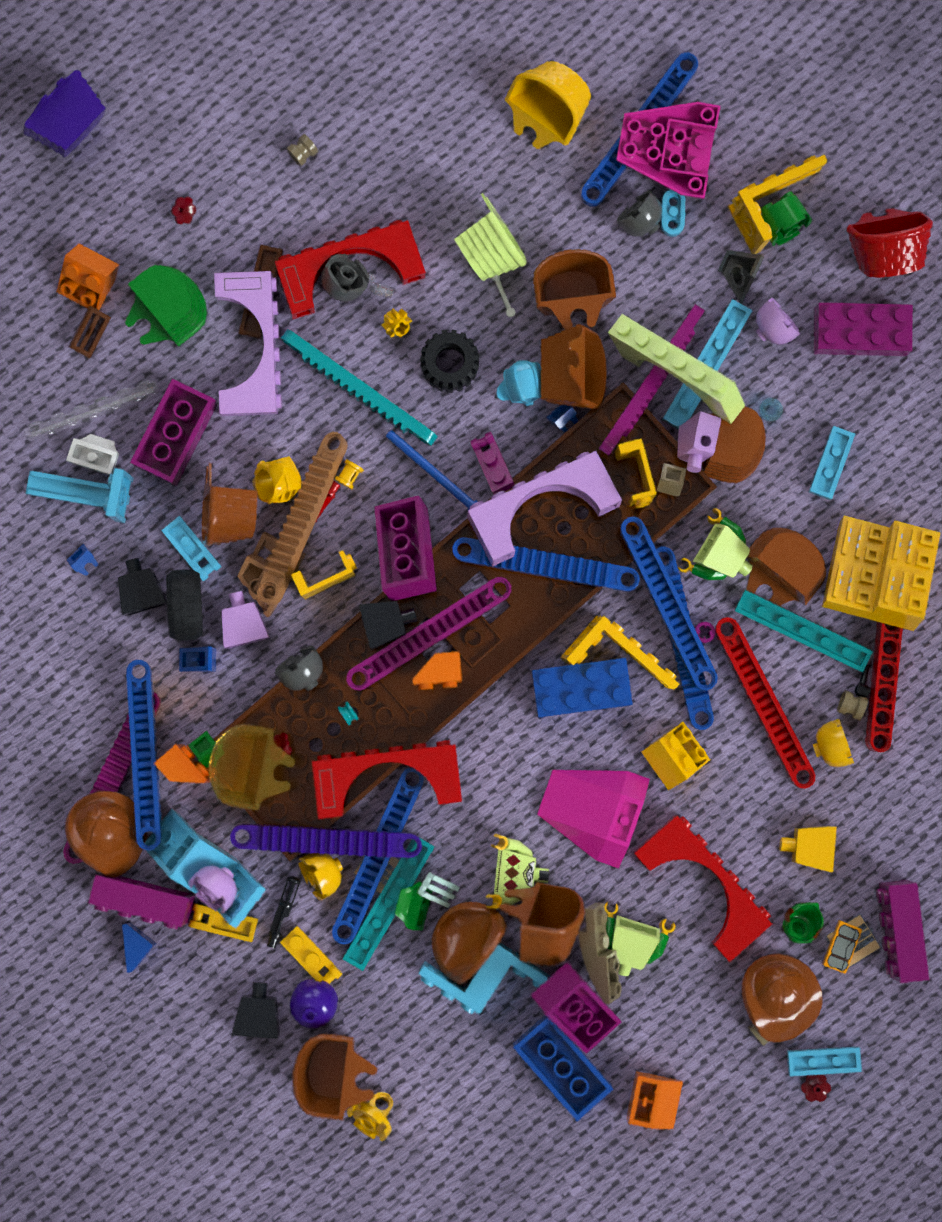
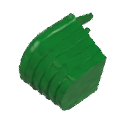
[125,265,207,347]

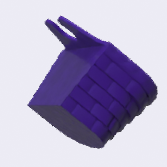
[23,70,106,158]

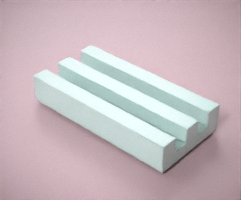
[418,872,460,908]

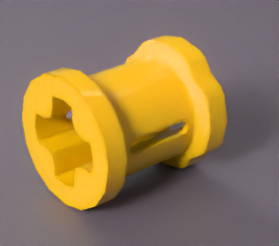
[335,459,364,490]

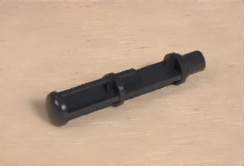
[267,876,301,949]

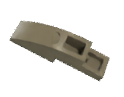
[578,902,622,1004]

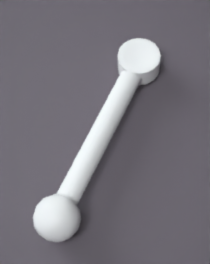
[492,275,515,317]

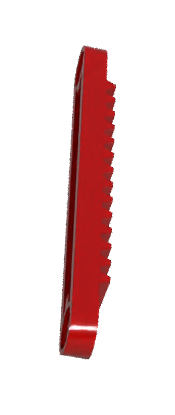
[715,617,816,789]

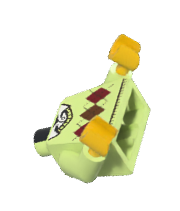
[486,834,549,909]

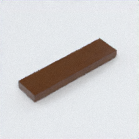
[238,244,283,340]

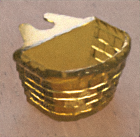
[209,724,295,811]

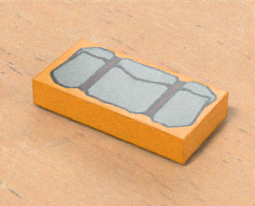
[822,920,862,974]

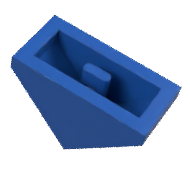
[179,647,216,672]
[122,922,156,973]

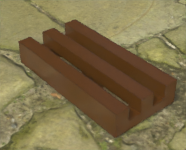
[68,306,111,358]

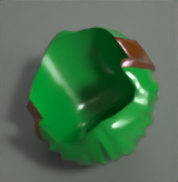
[782,902,824,944]

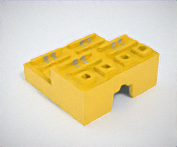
[822,515,941,631]

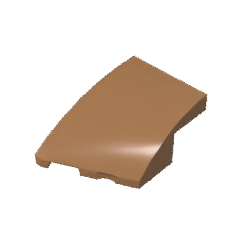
[237,532,306,617]

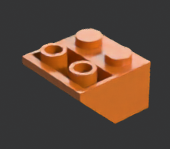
[56,243,119,310]
[413,652,462,690]
[154,744,213,783]
[626,1071,683,1129]

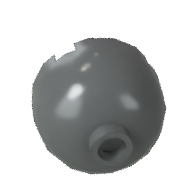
[616,190,663,237]
[322,254,369,302]
[274,646,323,691]

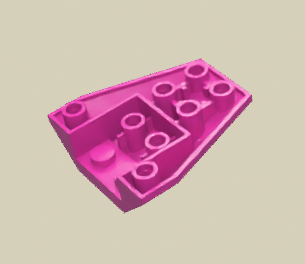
[616,102,720,199]
[537,770,650,869]

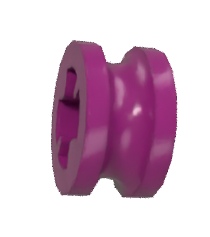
[695,622,716,643]

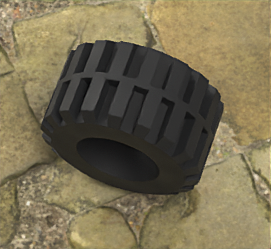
[420,330,479,393]

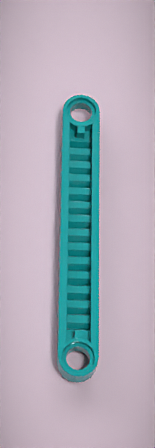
[280,329,438,446]

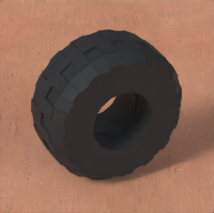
[166,569,203,641]

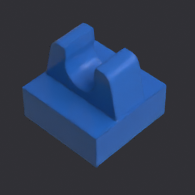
[546,405,578,433]
[67,544,98,576]

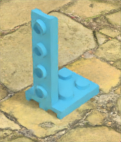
[25,468,134,523]

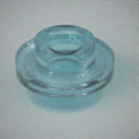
[759,398,783,422]

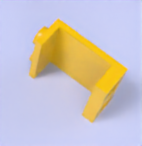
[615,439,656,508]
[291,550,357,599]

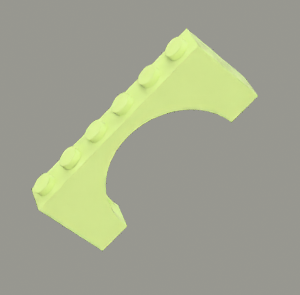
[608,314,745,424]

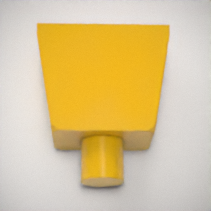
[779,826,837,872]

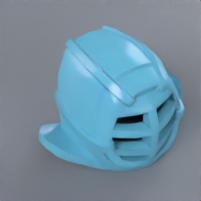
[496,360,541,406]

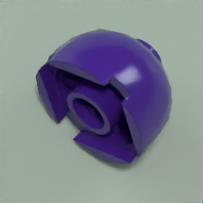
[290,979,338,1029]

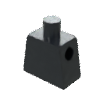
[118,558,167,616]
[359,601,417,650]
[232,981,280,1039]

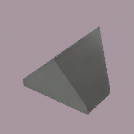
[718,250,764,304]

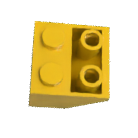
[641,722,710,791]

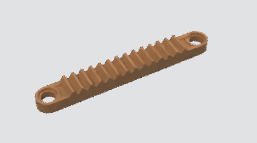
[257,432,348,606]

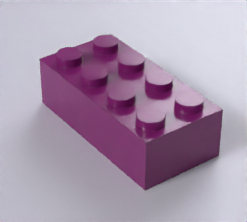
[814,303,913,356]
[130,379,218,487]
[374,495,437,601]
[88,873,195,929]
[876,880,929,983]
[531,963,622,1054]

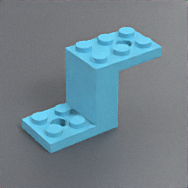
[145,809,266,928]
[418,942,551,1014]

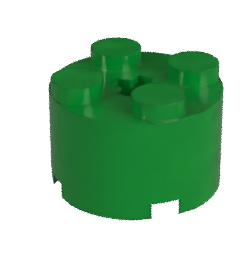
[761,191,812,246]

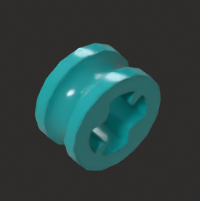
[338,701,359,725]

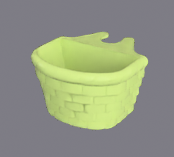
[454,193,527,281]

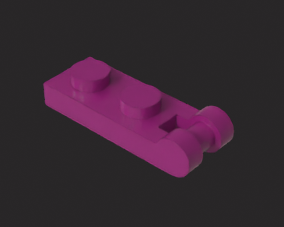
[470,431,515,494]

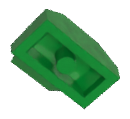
[395,882,434,931]

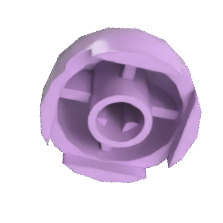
[756,297,800,345]
[188,866,237,913]

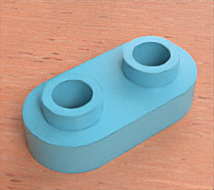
[661,190,686,237]

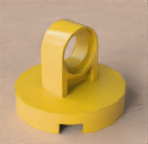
[347,1092,393,1141]

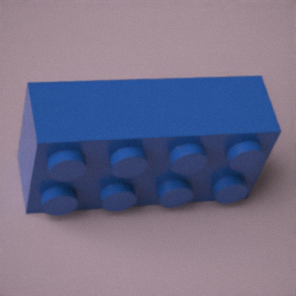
[531,658,633,718]
[513,1014,613,1121]

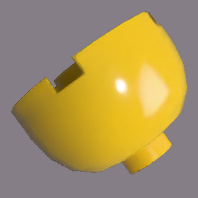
[813,719,854,767]
[299,853,343,901]

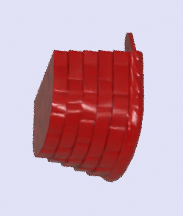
[846,208,933,278]

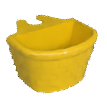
[505,61,591,149]

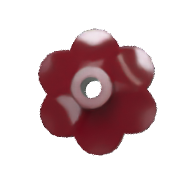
[171,196,196,225]
[268,733,292,761]
[801,1074,831,1102]

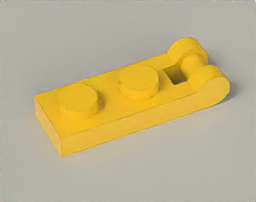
[188,903,259,942]
[280,925,343,984]

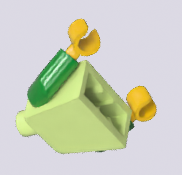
[678,508,753,580]
[604,902,676,976]

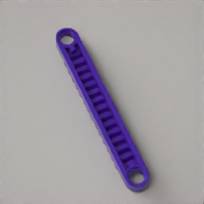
[230,823,422,858]

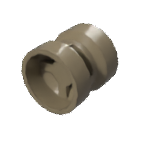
[286,134,319,167]
[837,690,868,720]

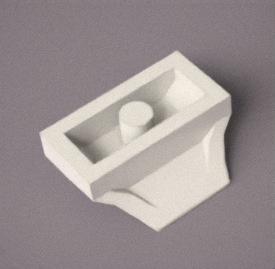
[66,434,119,475]

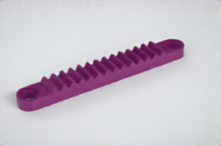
[599,304,705,456]
[347,577,511,691]
[63,692,161,864]

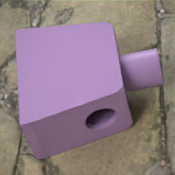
[677,411,721,473]
[222,591,270,649]

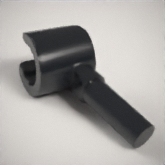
[854,665,871,697]

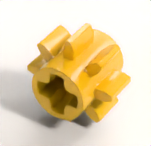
[381,308,412,338]

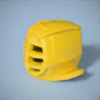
[252,456,302,504]

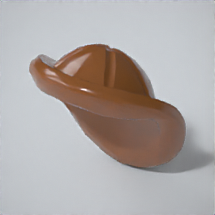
[65,791,148,877]
[431,902,507,984]
[741,954,823,1042]

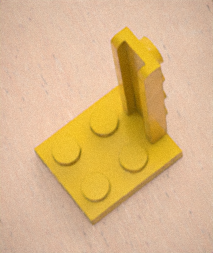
[728,155,827,254]
[560,615,679,689]

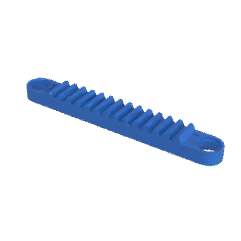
[581,52,698,207]
[620,517,718,690]
[453,538,640,592]
[656,547,714,730]
[126,659,162,851]
[332,768,424,944]

